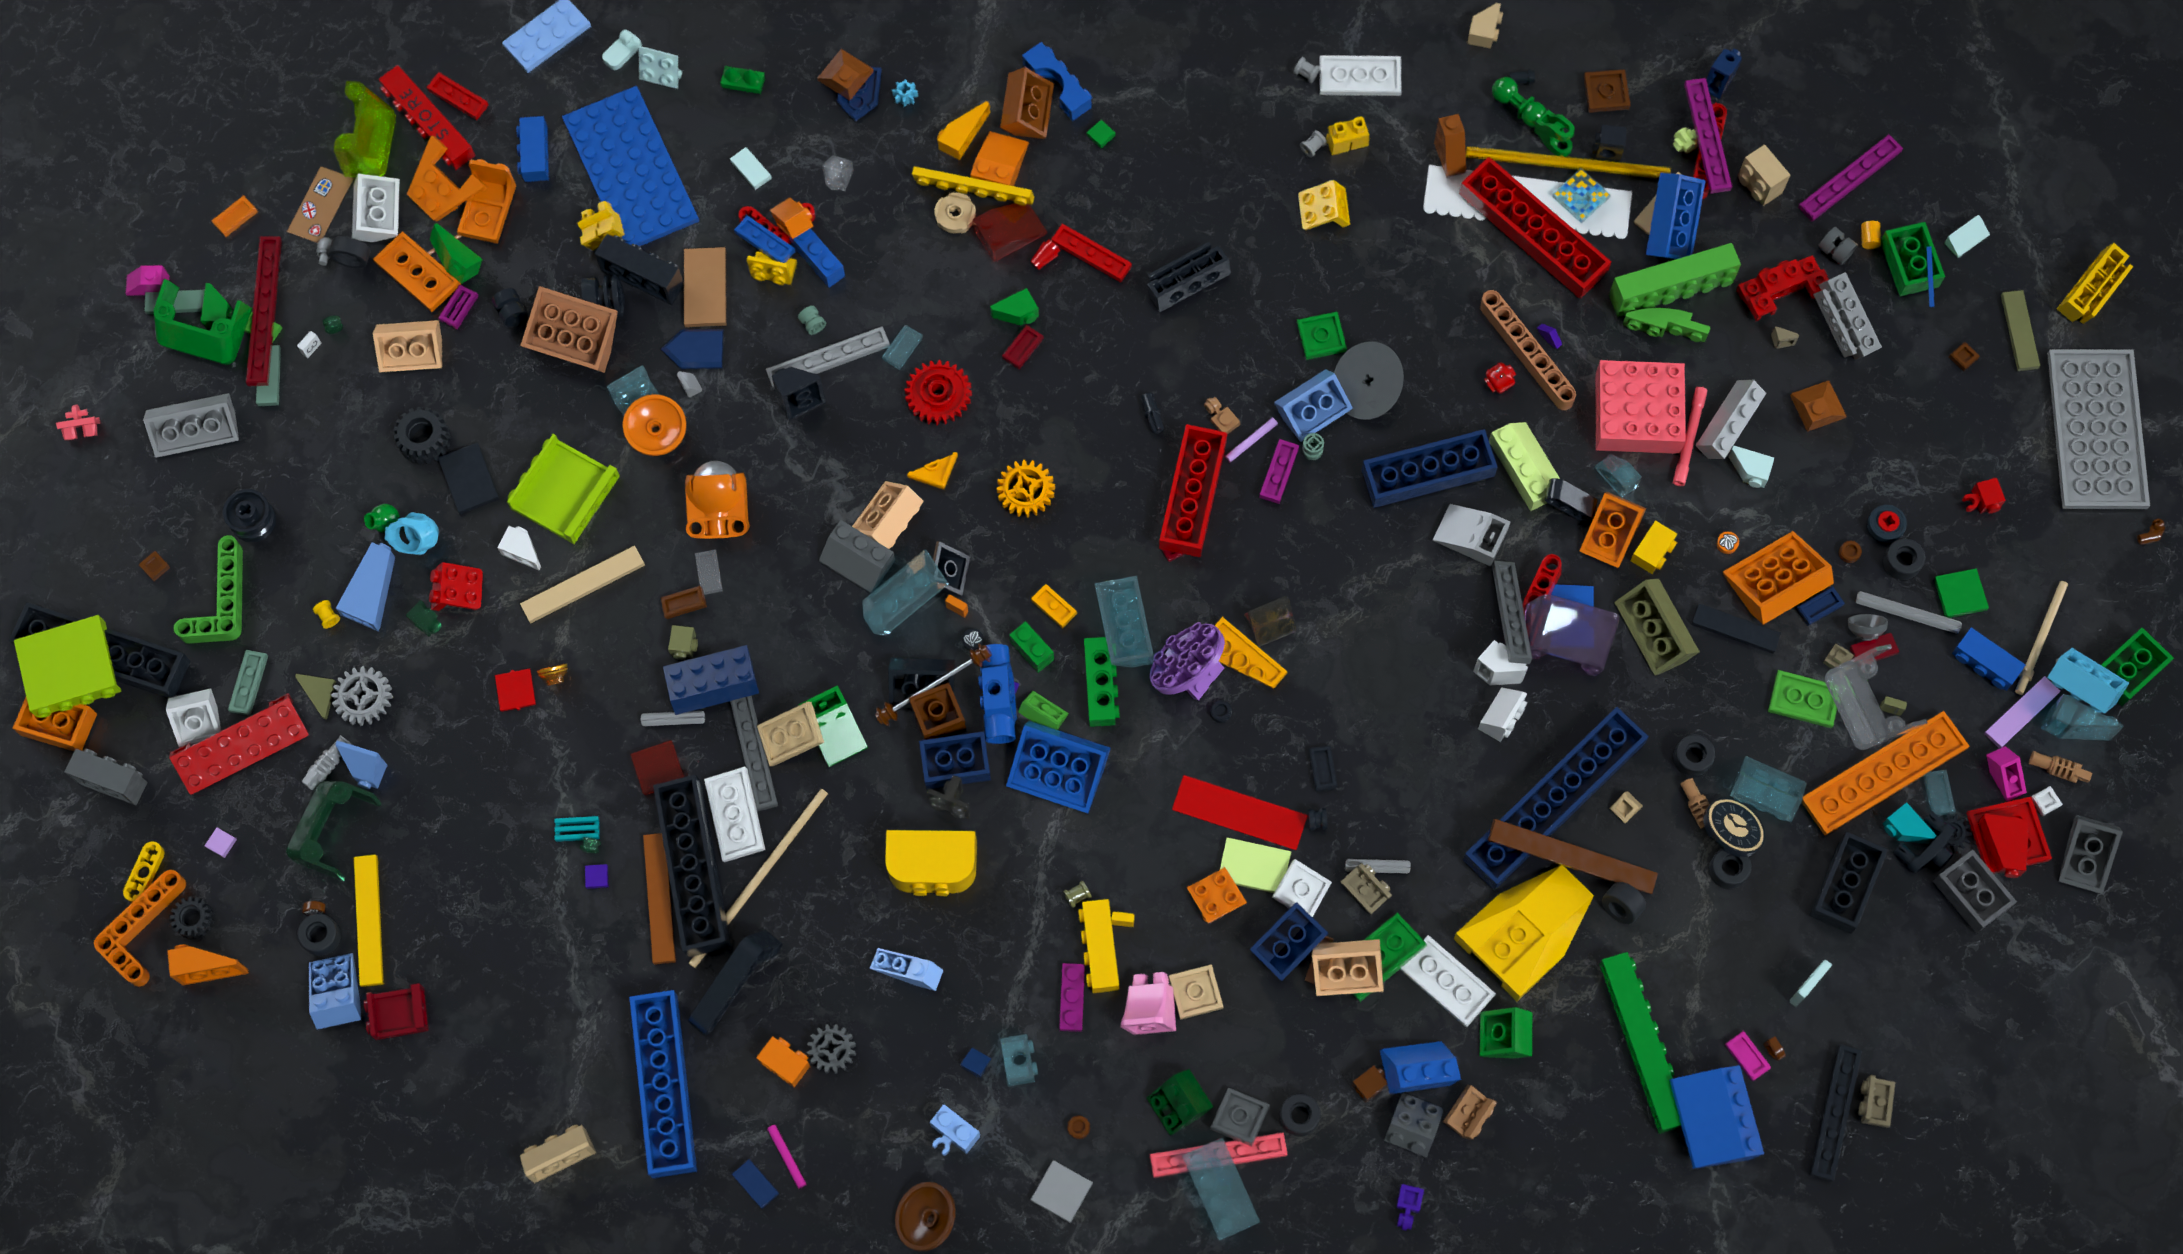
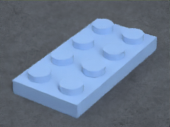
[502,0,591,73]

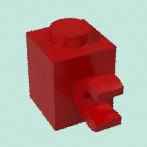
[1962,478,2006,514]

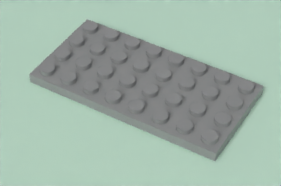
[2047,349,2150,509]

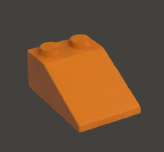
[970,131,1029,186]
[1580,492,1646,568]
[168,945,249,985]

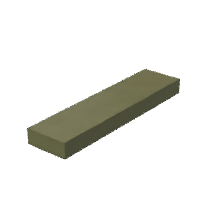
[2001,290,2040,371]

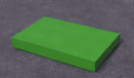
[1768,670,1842,728]

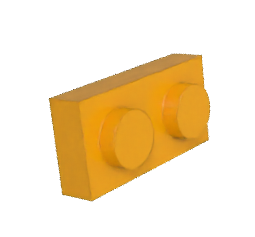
[1031,584,1077,629]

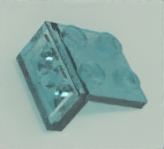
[606,365,659,417]

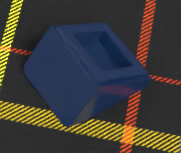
[960,1048,991,1078]

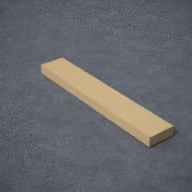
[520,546,645,624]

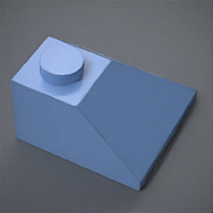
[335,741,387,789]

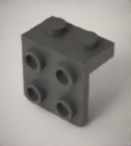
[1384,1093,1443,1157]

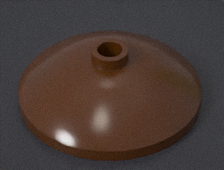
[895,1182,955,1251]

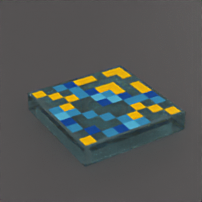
[1552,168,1611,223]

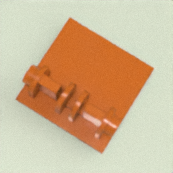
[1187,867,1247,924]

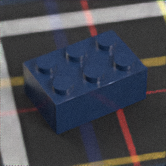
[919,732,991,789]

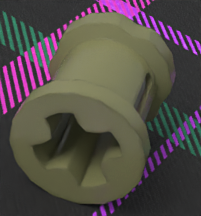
[1063,881,1092,908]

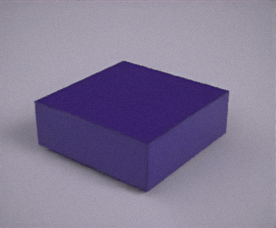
[585,864,609,889]

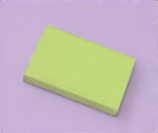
[1220,838,1291,893]

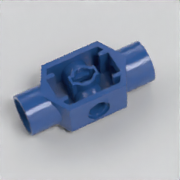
[978,644,1017,744]

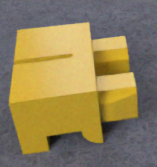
[1326,117,1369,155]
[577,201,625,250]

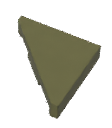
[295,674,336,719]

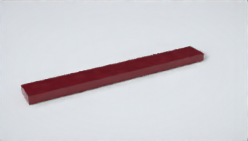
[246,236,282,386]

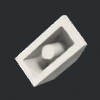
[497,526,541,570]

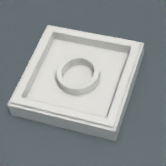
[1272,859,1332,917]

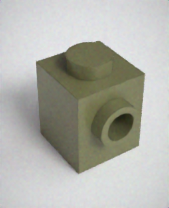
[668,625,698,660]

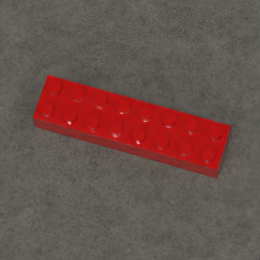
[1459,157,1611,299]

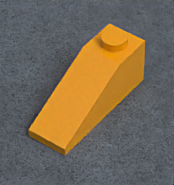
[937,102,990,160]

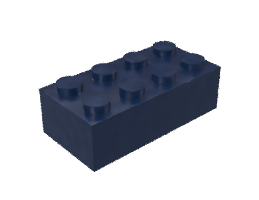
[663,645,759,715]

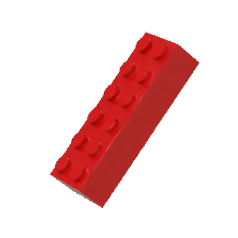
[1159,424,1227,558]

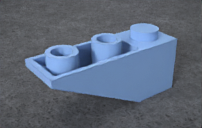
[870,948,943,991]

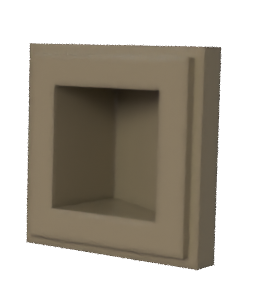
[1771,327,1799,349]

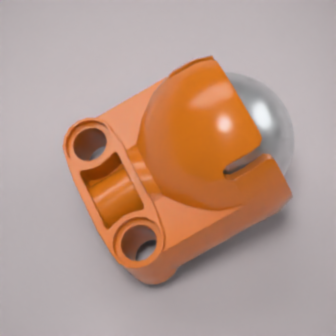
[685,461,750,539]

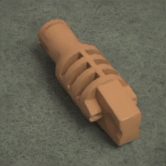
[2029,751,2092,783]
[1680,778,1710,829]

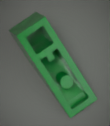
[430,223,483,283]

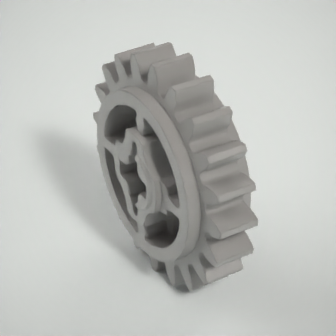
[331,666,393,726]

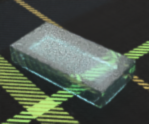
[882,325,923,370]
[1924,770,1956,816]

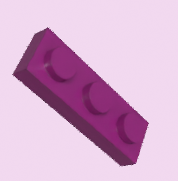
[1259,439,1299,504]
[1060,963,1085,1032]

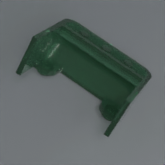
[286,781,381,881]

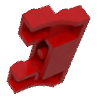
[1736,255,1829,321]

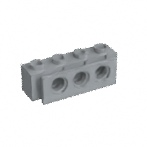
[1813,272,1882,359]

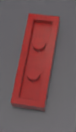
[427,72,488,120]

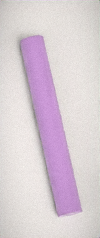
[1225,418,1278,462]

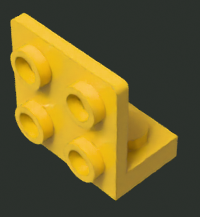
[1298,180,1350,230]
[747,251,797,285]

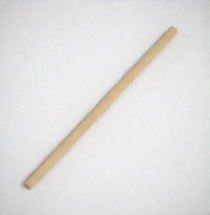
[689,789,828,968]

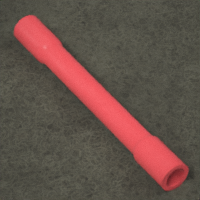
[1673,387,1708,486]

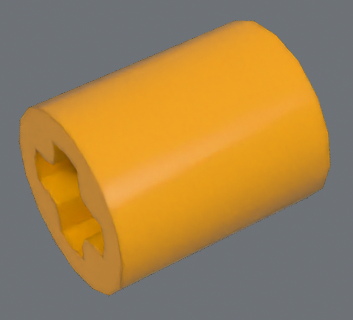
[1861,221,1881,249]

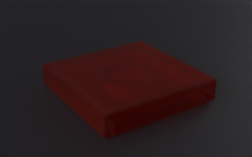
[631,740,684,795]

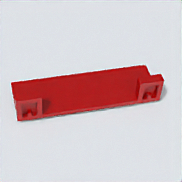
[169,693,308,794]

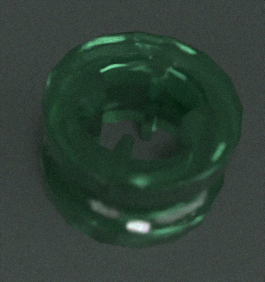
[322,316,343,334]
[580,837,601,854]

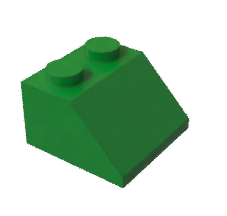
[1480,1007,1532,1058]

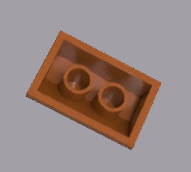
[1001,67,1054,139]

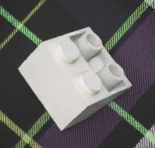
[1473,640,1528,685]
[1478,688,1527,742]

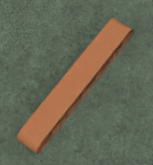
[1480,290,1576,410]

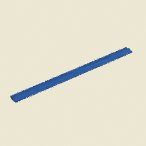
[1926,247,1934,307]

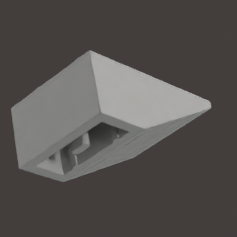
[1432,504,1511,567]

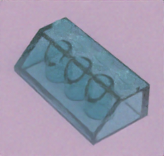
[862,550,948,635]
[1095,576,1154,668]
[1181,1138,1260,1241]

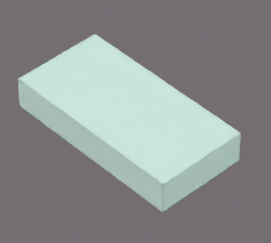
[730,147,771,190]

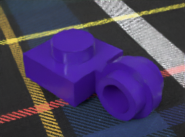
[1396,1184,1424,1231]

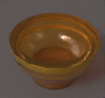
[537,663,568,686]

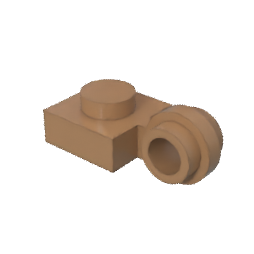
[1204,397,1240,434]

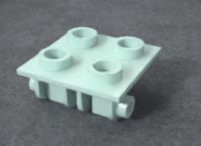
[639,46,682,88]

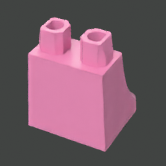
[1121,972,1176,1035]

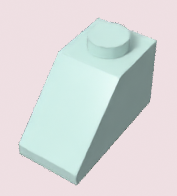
[1729,445,1774,488]

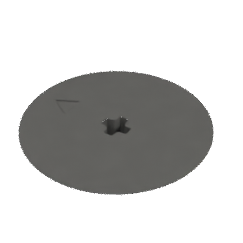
[1334,342,1404,419]

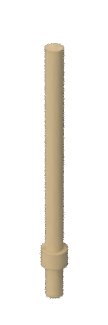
[2015,581,2068,695]

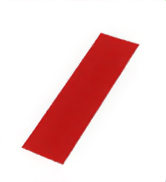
[1172,775,1308,850]

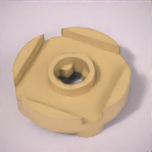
[935,193,976,233]

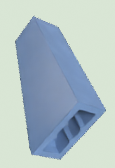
[336,542,395,631]

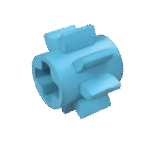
[892,80,918,107]

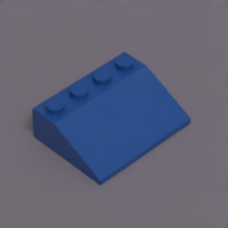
[1006,721,1111,813]
[1670,1066,1764,1169]

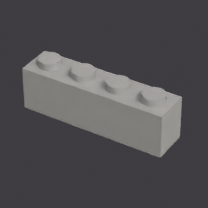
[1695,380,1766,459]

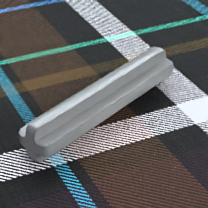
[641,711,705,726]
[1345,859,1411,873]

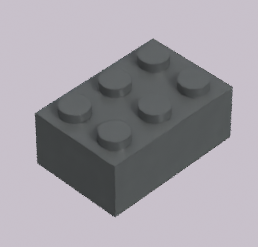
[65,748,148,806]

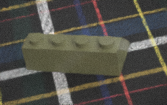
[1614,579,1699,676]

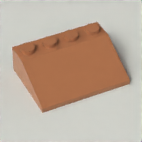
[521,286,618,373]

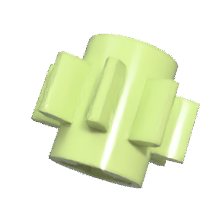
[1673,127,1698,153]

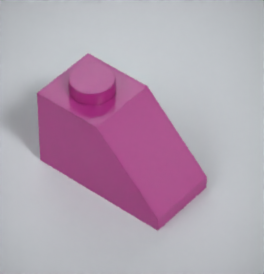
[126,265,169,295]
[1986,746,2027,801]

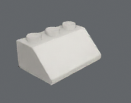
[352,174,399,242]

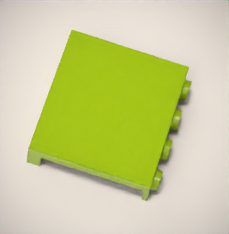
[507,434,620,544]
[14,615,122,718]

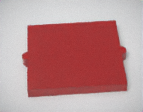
[495,669,536,712]

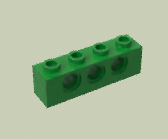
[1084,637,1119,727]

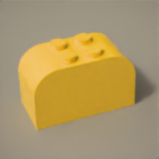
[886,830,977,896]

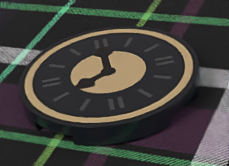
[1703,798,1765,857]

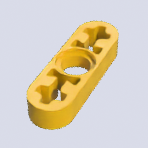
[123,842,164,903]

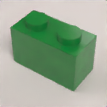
[1009,621,1054,673]

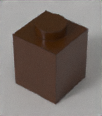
[1352,1066,1388,1103]

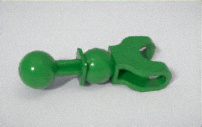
[1492,77,1574,157]

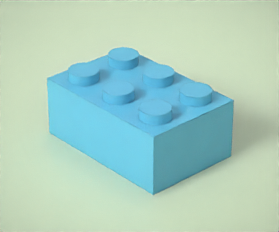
[2047,648,2129,713]

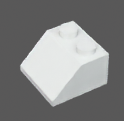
[166,689,221,747]

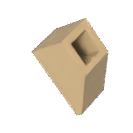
[1467,3,1503,48]

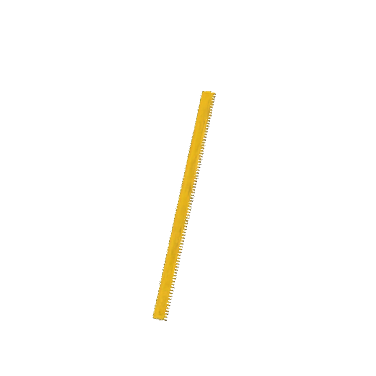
[1466,146,1671,178]

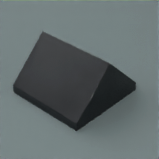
[928,541,970,596]

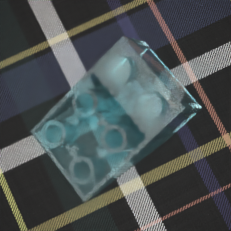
[2041,694,2124,741]

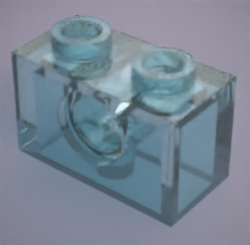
[1000,1034,1038,1087]

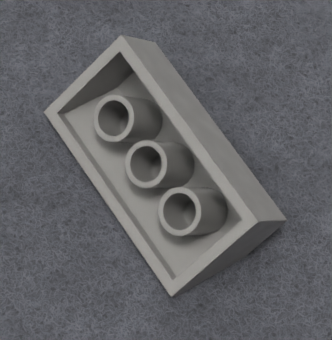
[143,393,239,457]

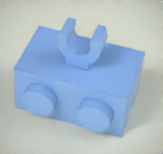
[930,1105,980,1156]

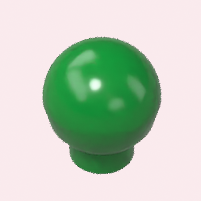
[364,504,400,533]

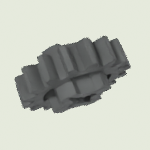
[807,1024,856,1074]

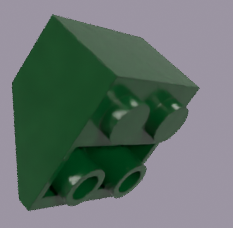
[1147,1069,1213,1136]

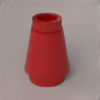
[1030,239,1060,270]

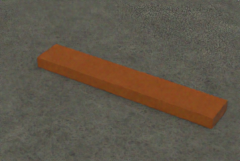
[643,833,676,965]

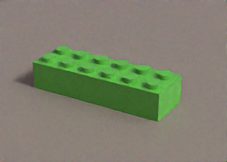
[1609,243,1741,317]

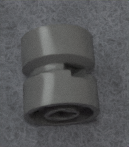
[1818,227,1858,265]

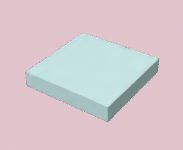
[1790,960,1832,1007]

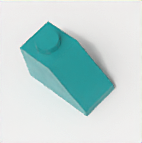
[1883,803,1937,844]

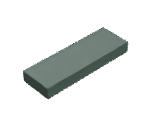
[145,290,205,314]
[256,345,281,406]
[228,650,268,716]

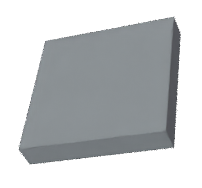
[1031,1160,1093,1223]

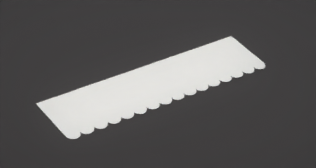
[1424,165,1632,239]

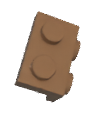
[1443,1085,1496,1139]

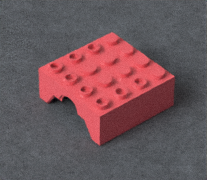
[1596,360,1686,454]

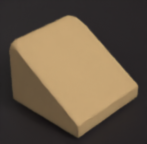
[1609,791,1643,823]

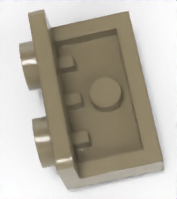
[1340,863,1392,914]
[1859,1075,1895,1128]

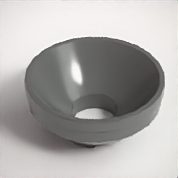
[1848,614,1888,641]

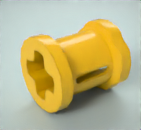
[313,600,340,629]

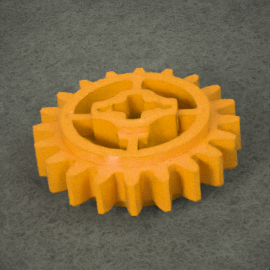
[997,460,1055,517]

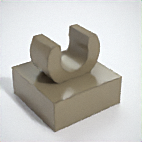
[1823,644,1854,674]

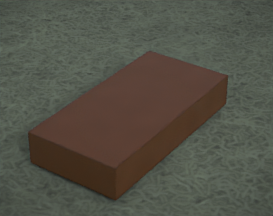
[661,586,707,619]

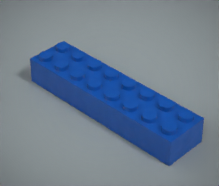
[630,990,697,1178]

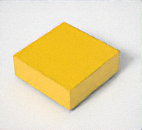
[1112,912,1134,927]

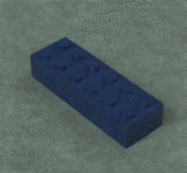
[1362,429,1497,508]

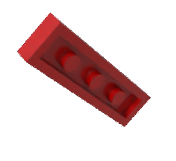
[1051,224,1132,282]

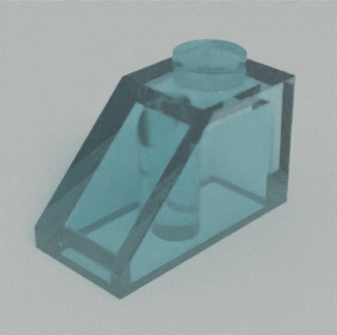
[1594,454,1642,498]

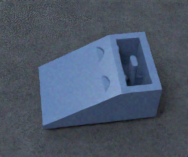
[309,953,361,1029]

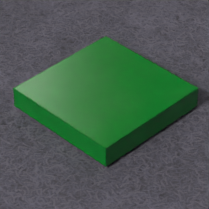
[1297,312,1347,360]
[1934,568,1989,618]

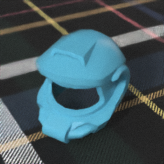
[385,512,439,555]

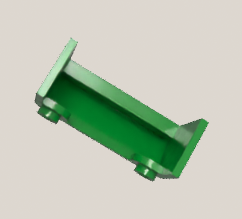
[154,279,252,365]

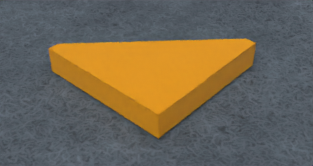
[907,452,958,490]

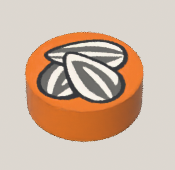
[1717,532,1739,554]

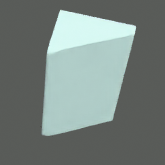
[1945,215,1990,258]

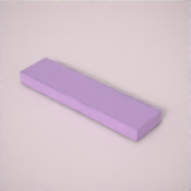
[1984,676,2060,749]

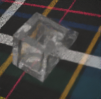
[822,155,854,191]

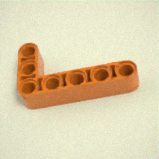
[94,870,186,987]

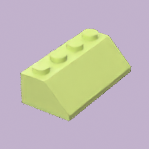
[1489,422,1560,511]

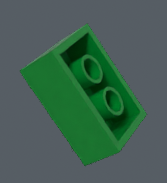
[1881,222,1945,296]
[2101,628,2174,707]

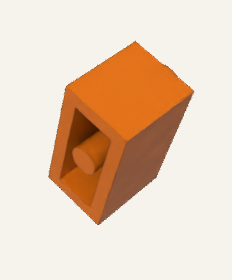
[770,198,813,239]
[756,1036,810,1087]

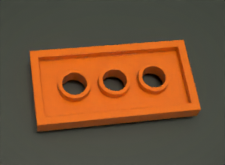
[373,231,461,312]

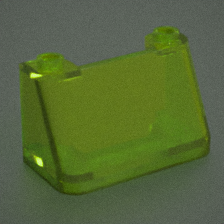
[334,81,396,177]

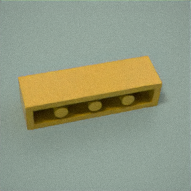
[1078,899,1119,993]

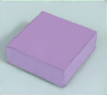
[205,828,237,858]

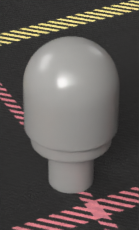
[316,237,332,265]

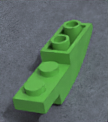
[1623,308,1710,342]

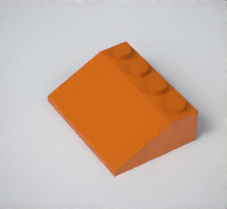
[1723,531,1834,625]

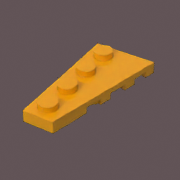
[1215,617,1288,689]

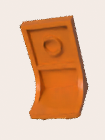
[457,159,516,243]

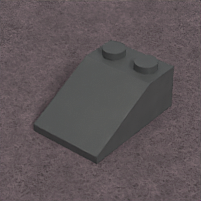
[2058,815,2123,894]

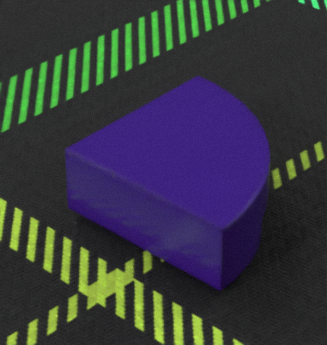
[1537,324,1562,349]

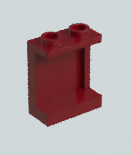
[364,983,429,1040]

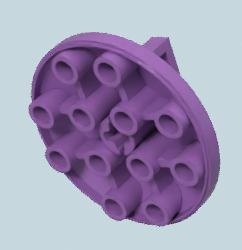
[1150,622,1225,700]

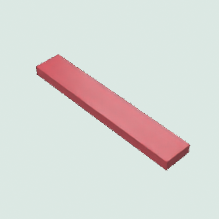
[1150,1133,1288,1178]

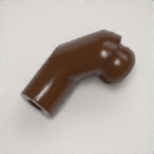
[2137,519,2165,545]

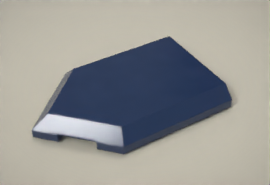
[837,67,882,122]
[661,329,724,369]

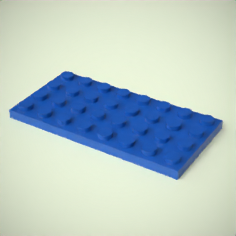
[562,86,699,246]

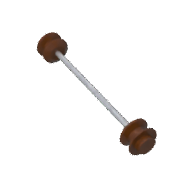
[875,643,992,726]

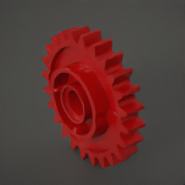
[905,360,972,425]

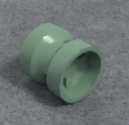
[798,306,826,335]
[1302,433,1324,460]

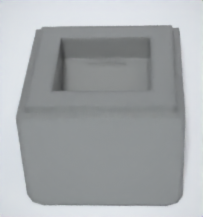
[677,371,702,397]

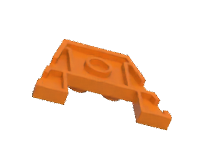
[407,135,488,221]

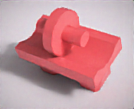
[56,405,100,440]

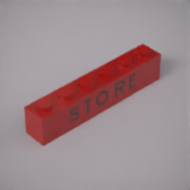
[379,65,475,170]

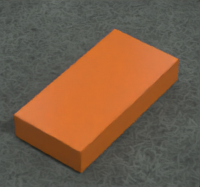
[212,195,258,237]

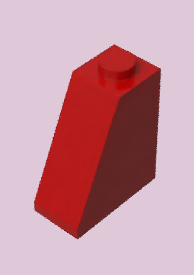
[1979,814,2029,878]

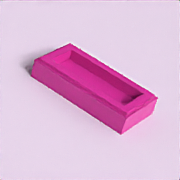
[1725,1031,1771,1081]

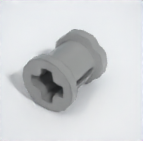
[1294,57,1320,83]
[1300,130,1327,157]

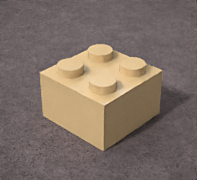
[1738,145,1790,206]

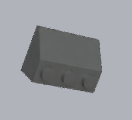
[819,520,895,594]

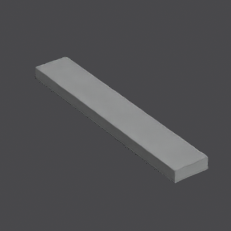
[766,326,890,390]

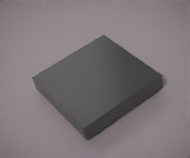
[1211,1088,1270,1147]

